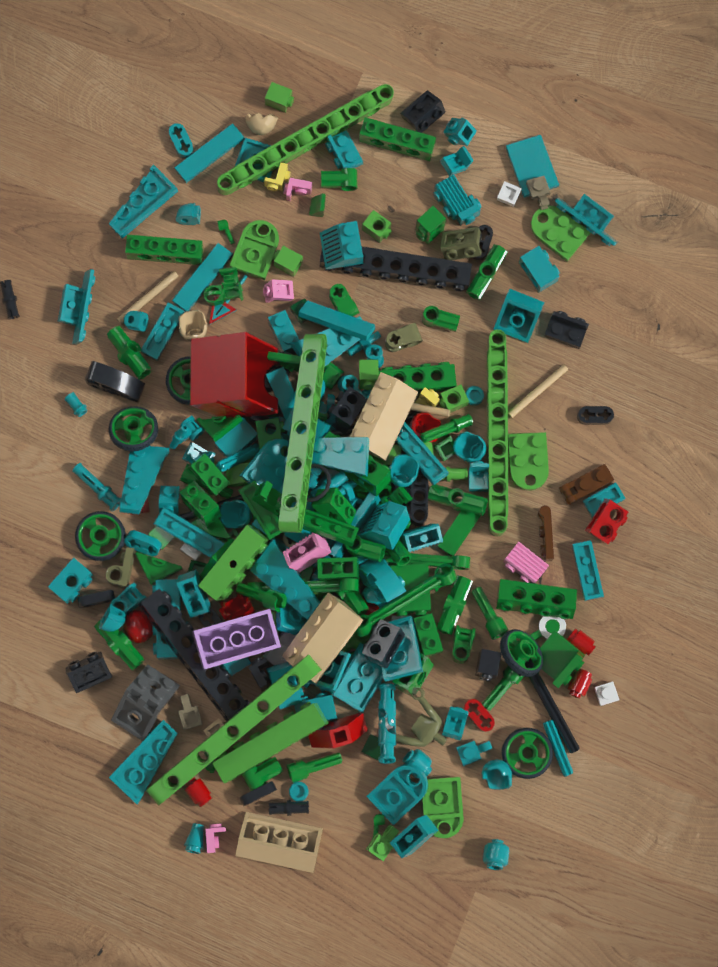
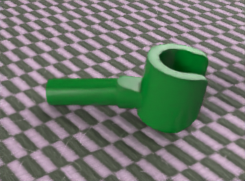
[217,220,235,245]
[372,814,385,839]

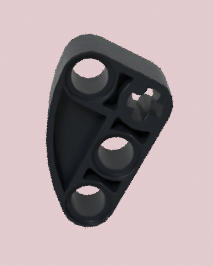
[85,361,145,402]
[391,470,428,526]

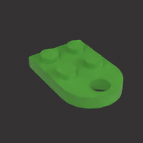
[531,205,590,262]
[230,220,279,280]
[508,432,549,491]
[422,777,463,838]

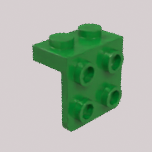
[532,632,585,688]

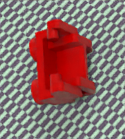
[219,593,255,622]

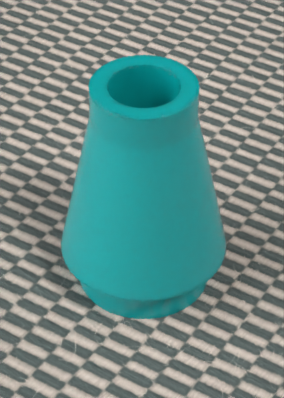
[184,823,204,854]

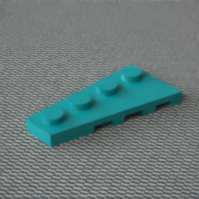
[109,164,178,239]
[290,316,362,366]
[312,437,369,477]
[119,446,170,514]
[250,540,320,620]
[109,720,178,805]

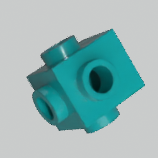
[443,118,477,146]

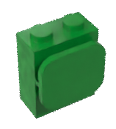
[389,563,431,617]

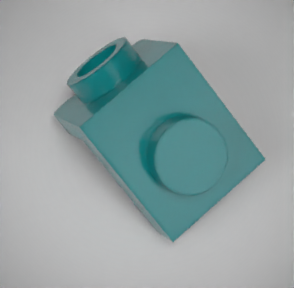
[440,146,473,176]
[457,194,482,226]
[182,442,215,464]
[468,461,489,492]
[159,486,180,515]
[442,706,469,741]

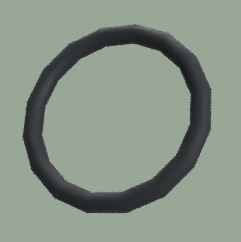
[307,464,331,502]

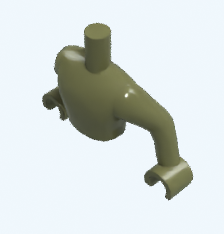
[388,688,447,747]

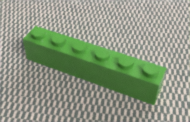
[213,702,328,784]

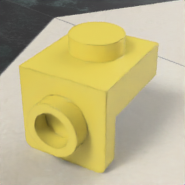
[264,163,291,192]
[415,387,440,413]

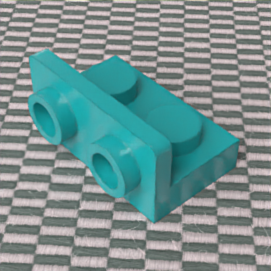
[325,130,363,170]

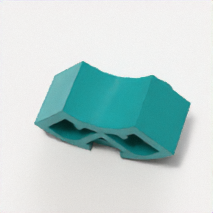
[359,559,406,603]

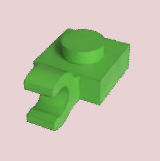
[366,824,399,861]

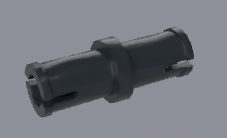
[0,280,20,320]
[269,800,309,816]

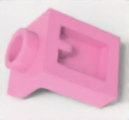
[283,178,312,201]
[263,279,294,303]
[206,824,226,853]

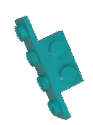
[555,194,618,246]
[57,269,95,345]

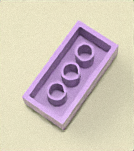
[192,609,281,670]

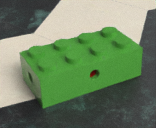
[198,525,270,601]

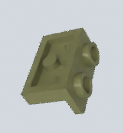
[441,227,482,260]

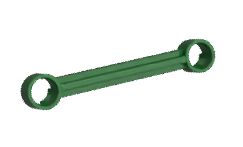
[383,553,471,570]
[355,564,457,637]
[248,578,359,593]

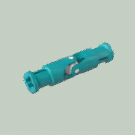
[378,683,396,764]

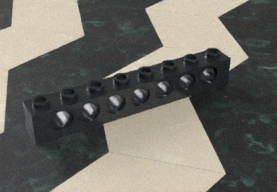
[320,246,472,292]
[138,588,250,730]

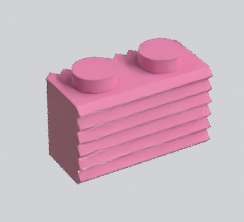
[283,533,331,572]
[503,542,549,584]

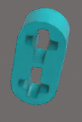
[169,123,194,158]
[124,530,162,556]

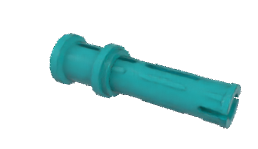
[72,463,121,512]

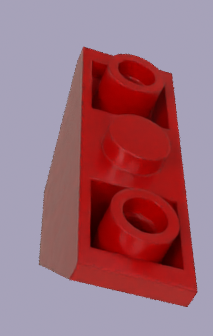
[308,712,368,749]

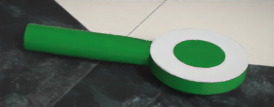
[509,616,566,649]

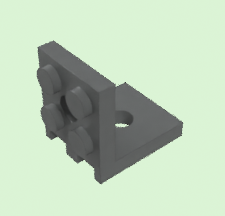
[111,664,180,741]

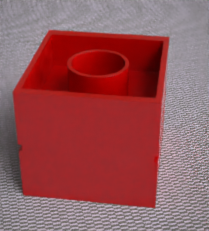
[190,332,278,418]

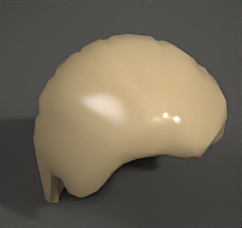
[246,113,278,135]
[179,310,207,342]

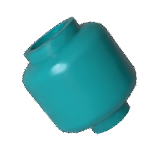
[402,749,432,778]
[483,839,510,870]

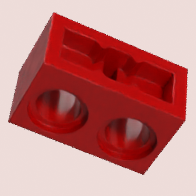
[585,498,629,544]

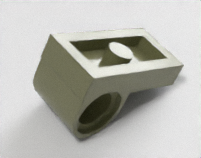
[106,547,136,589]

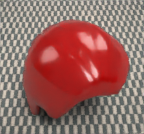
[410,413,441,442]
[123,610,153,643]

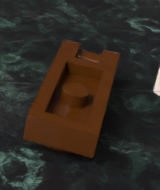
[558,464,614,505]
[537,505,554,562]

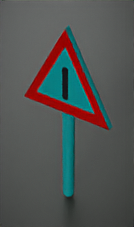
[209,275,248,325]

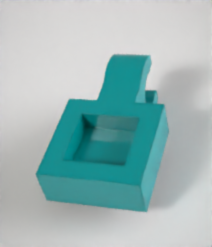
[456,741,492,766]

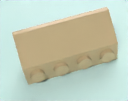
[350,372,418,461]
[282,593,363,684]
[236,812,323,873]

